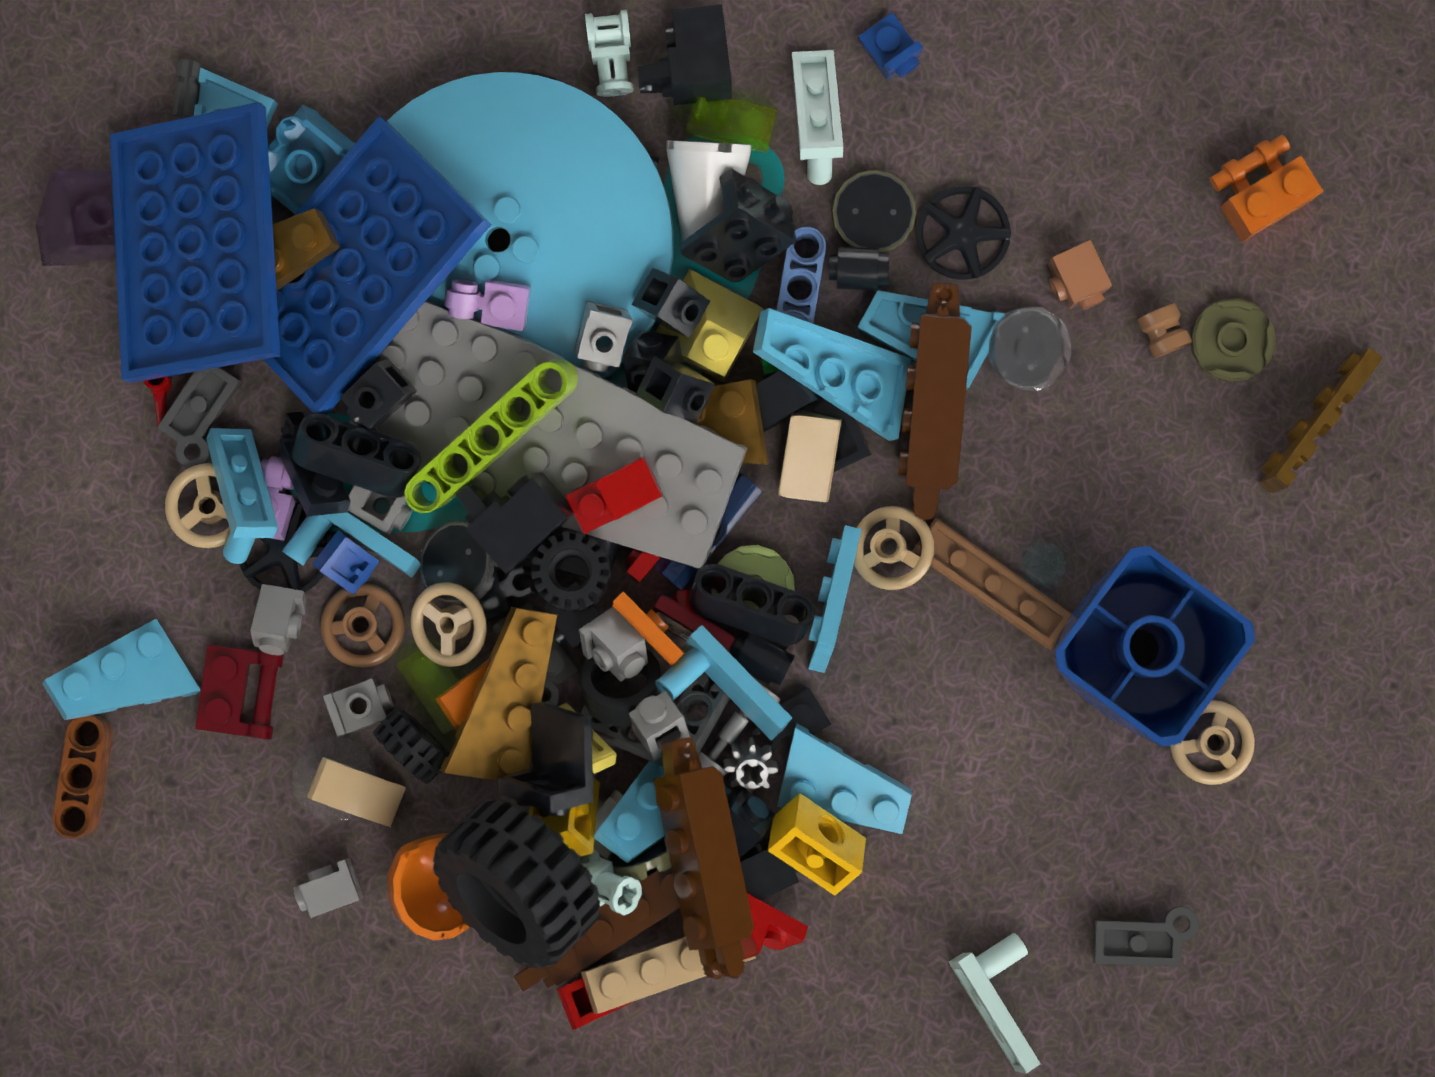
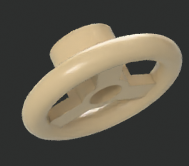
[165,463,230,548]
[854,506,934,590]
[411,582,487,667]
[1170,700,1254,785]

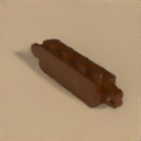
[898,283,972,521]
[653,737,754,979]
[514,867,680,992]

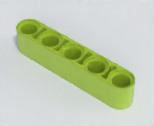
[405,359,578,513]

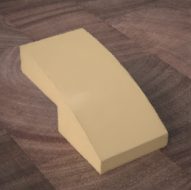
[307,757,406,827]

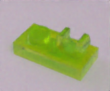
[686,97,778,153]
[396,641,459,735]

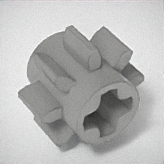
[723,737,778,793]

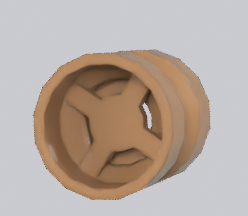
[1137,303,1192,359]

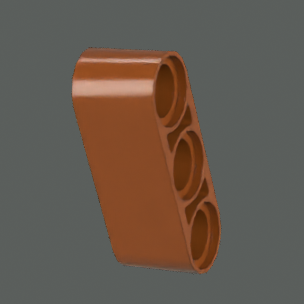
[53,714,113,839]

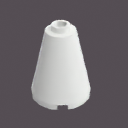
[666,140,751,241]

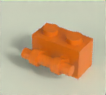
[1209,134,1324,243]

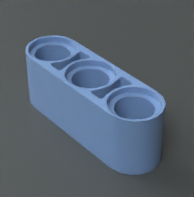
[776,227,826,324]

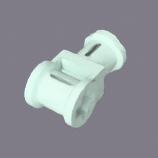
[585,9,634,97]
[579,850,642,915]

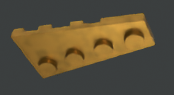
[273,208,340,291]
[691,379,769,465]
[440,607,557,781]

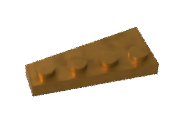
[1258,348,1383,494]

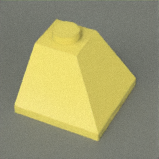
[656,269,764,383]

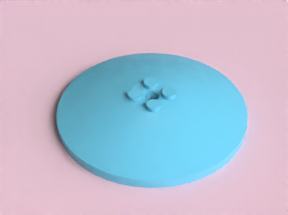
[388,72,674,379]

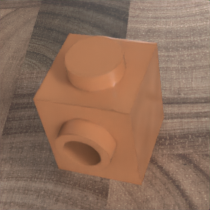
[1047,240,1112,311]

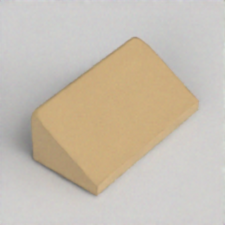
[778,410,842,502]

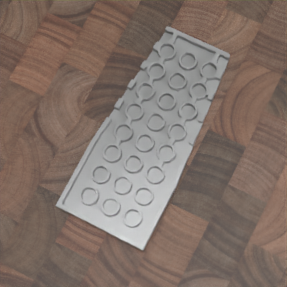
[350,300,747,568]

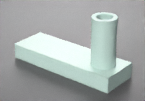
[792,50,843,185]
[949,933,1041,1073]

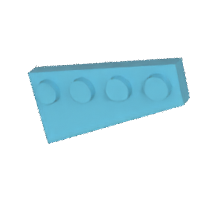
[753,308,912,441]

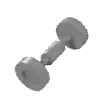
[698,682,781,777]

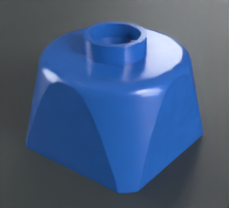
[1055,546,1255,746]

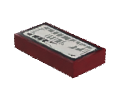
[653,595,735,651]

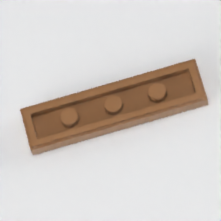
[911,518,1072,650]

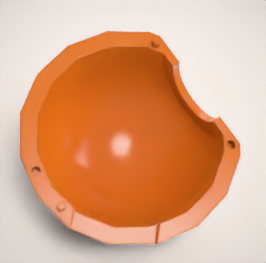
[387,833,470,941]

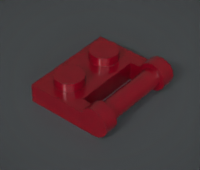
[195,645,284,740]

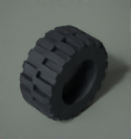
[433,800,600,968]

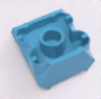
[268,105,355,214]

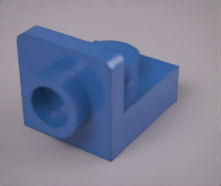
[858,13,923,79]
[312,530,380,595]

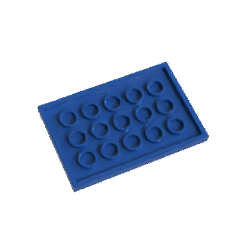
[110,102,280,383]
[263,116,492,415]

